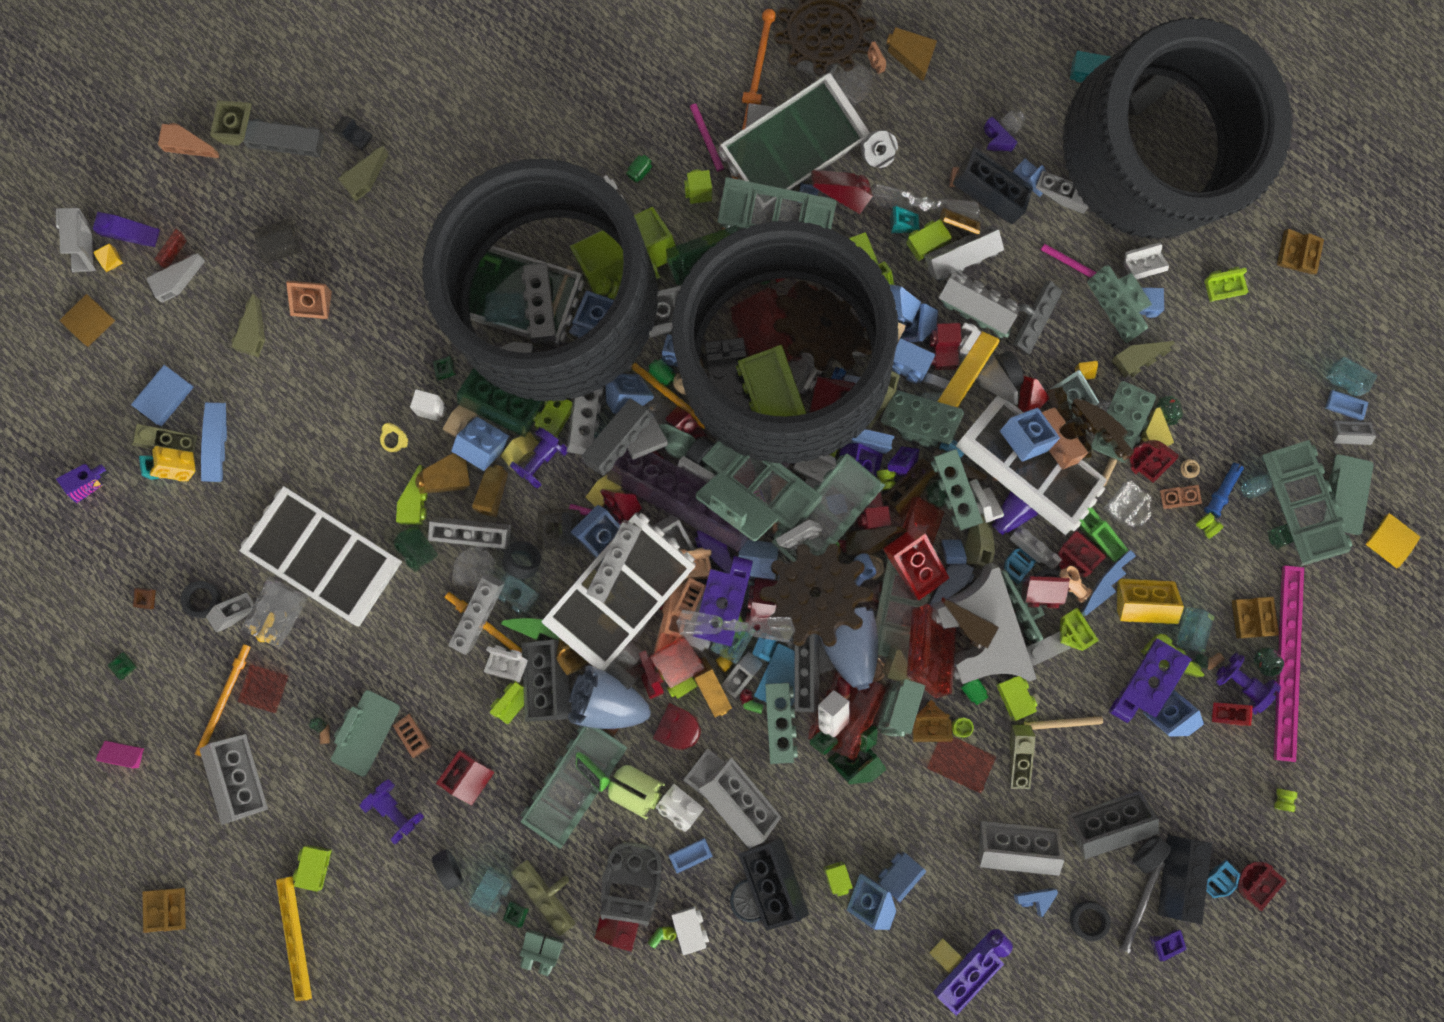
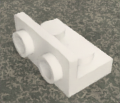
[958,323,981,361]

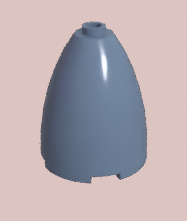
[819,607,878,690]
[568,665,651,729]

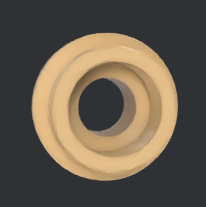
[1180,459,1200,478]

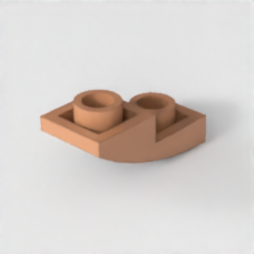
[868,41,886,74]
[1160,485,1202,509]

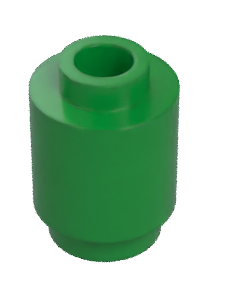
[626,155,652,183]
[648,359,676,387]
[960,679,989,705]

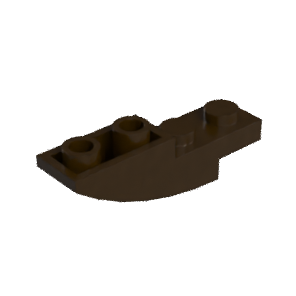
[1047,387,1093,460]
[1071,398,1134,461]

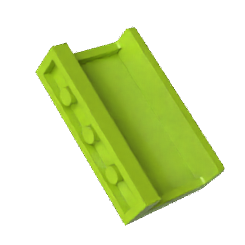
[736,345,807,416]

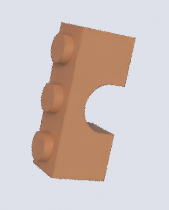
[1042,407,1088,470]

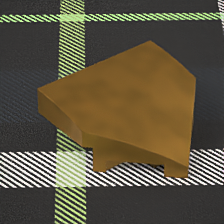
[556,638,590,675]
[912,700,953,742]

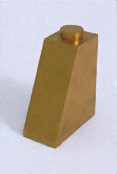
[886,27,937,81]
[415,453,470,494]
[472,465,508,518]
[688,657,732,717]

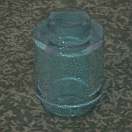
[1241,475,1272,499]

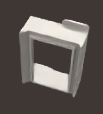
[56,208,96,272]

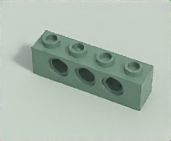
[931,449,983,530]
[765,682,798,764]

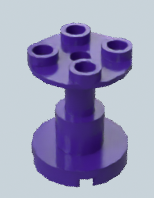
[509,427,568,489]
[1215,652,1281,715]
[359,779,425,845]

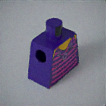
[56,464,108,503]

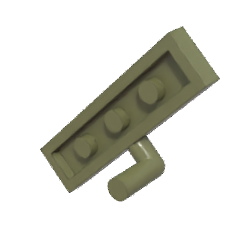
[511,860,576,936]

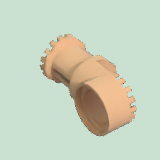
[1059,566,1093,603]

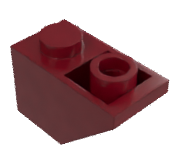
[665,406,708,440]
[600,489,642,522]

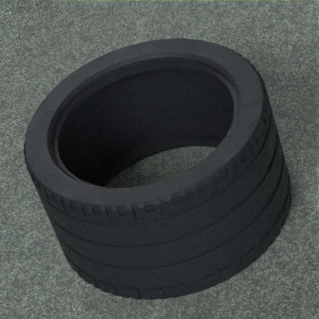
[1062,17,1292,239]

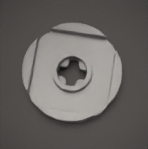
[860,129,898,168]

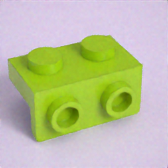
[1204,267,1248,302]
[490,681,524,724]

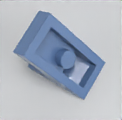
[1012,158,1046,197]
[1014,888,1058,917]

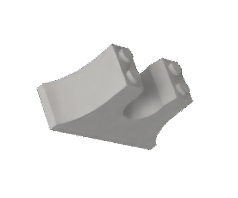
[930,563,1037,684]

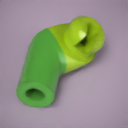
[647,927,677,948]

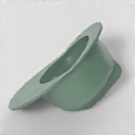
[659,424,696,459]

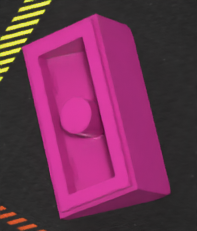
[96,741,144,768]

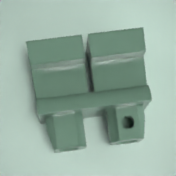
[520,929,564,976]

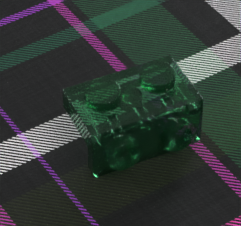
[393,524,438,572]

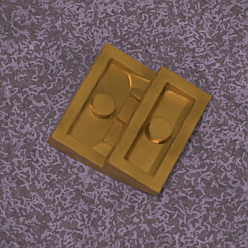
[940,208,980,235]
[1277,229,1324,275]
[59,294,116,347]
[1231,597,1279,639]
[142,888,186,933]

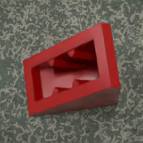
[1018,376,1049,413]
[1212,702,1253,726]

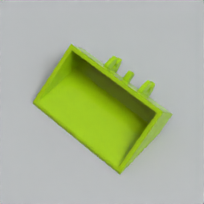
[570,207,680,295]

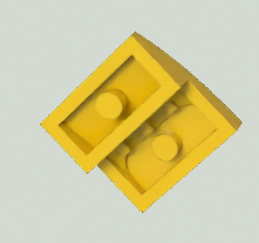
[1366,513,1420,568]

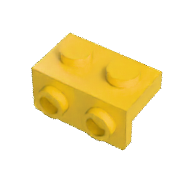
[150,446,196,481]

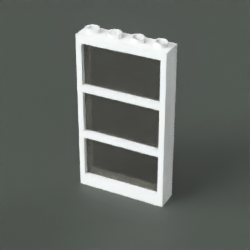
[956,396,1107,535]
[239,486,402,626]
[542,513,696,670]

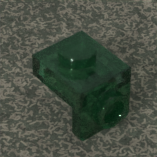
[1267,524,1294,550]

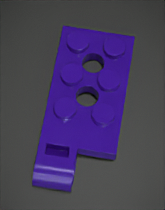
[693,556,753,646]
[1109,638,1192,723]
[933,929,1013,1016]

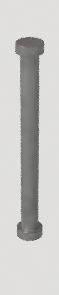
[1119,862,1165,953]

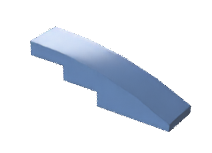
[201,402,227,482]
[1081,550,1136,616]

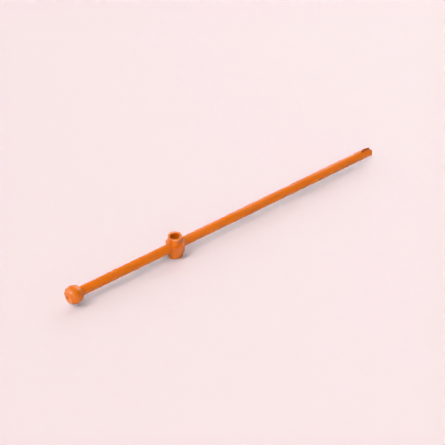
[719,9,776,241]

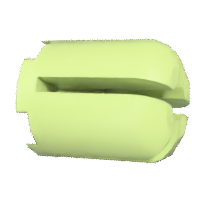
[608,765,665,819]

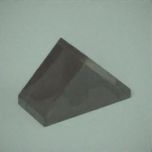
[604,659,645,690]

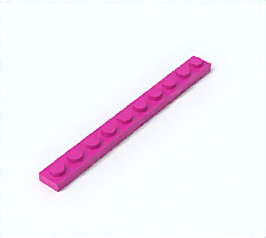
[1273,566,1304,762]

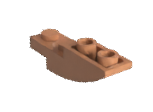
[654,575,690,657]

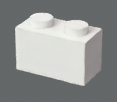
[410,390,446,421]
[818,690,849,738]
[672,906,709,955]

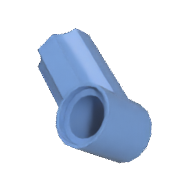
[854,554,876,587]

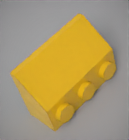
[1117,579,1184,624]

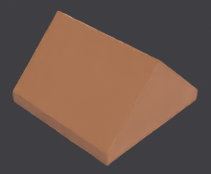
[286,281,332,319]

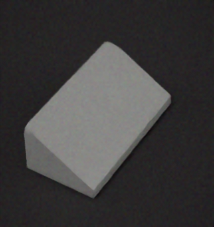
[1333,421,1376,445]

